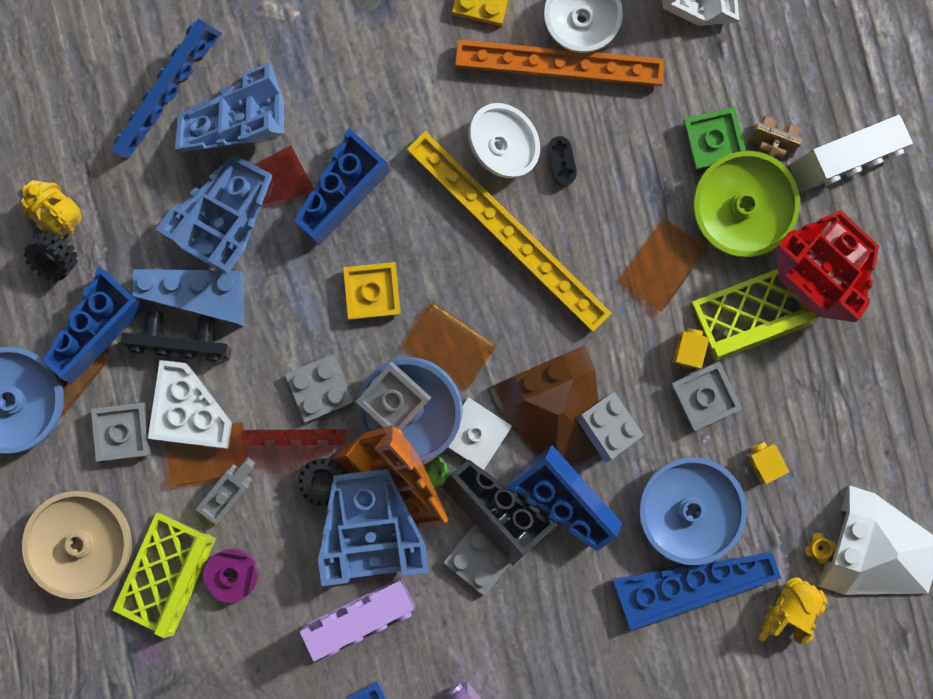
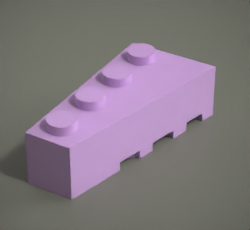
[300,577,415,662]

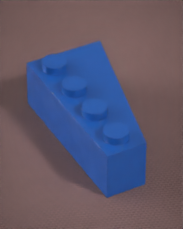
[294,128,391,245]
[42,266,145,384]
[507,445,622,551]

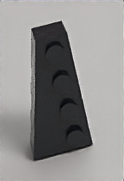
[441,460,559,566]

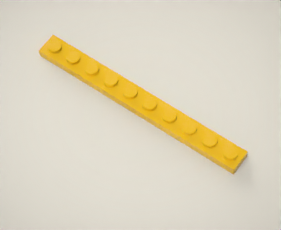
[407,131,612,333]

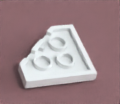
[148,360,232,449]

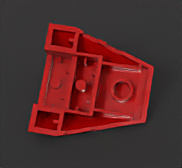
[775,210,879,322]

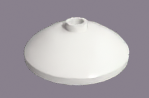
[544,0,623,53]
[468,103,540,178]

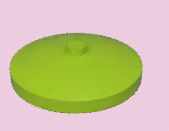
[693,151,800,257]

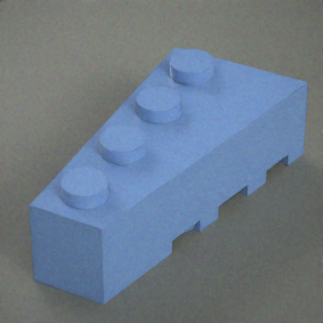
[133,269,245,326]

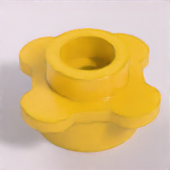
[804,532,836,564]

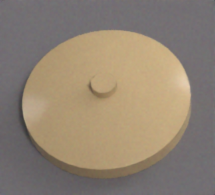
[22,491,132,599]

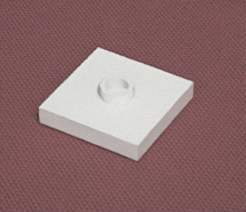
[448,397,512,470]

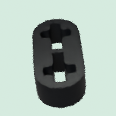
[548,136,577,187]

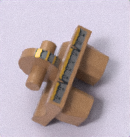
[748,116,803,158]

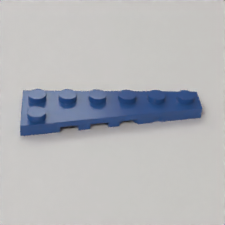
[111,18,221,158]
[612,552,781,630]

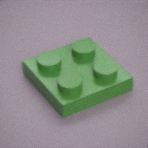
[683,107,746,171]

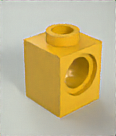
[672,328,709,370]
[746,441,789,484]

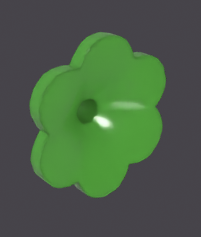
[426,456,450,490]

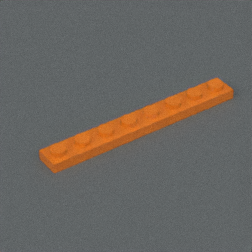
[455,40,665,87]

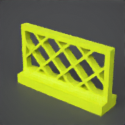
[691,269,817,362]
[112,513,217,638]

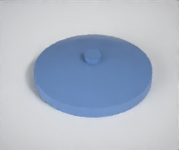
[0,347,64,453]
[357,357,463,461]
[639,457,747,565]

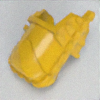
[21,180,81,239]
[758,578,827,646]

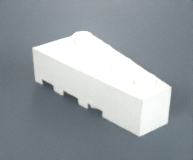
[789,115,912,193]

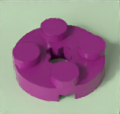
[203,548,258,603]

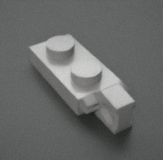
[195,457,256,525]

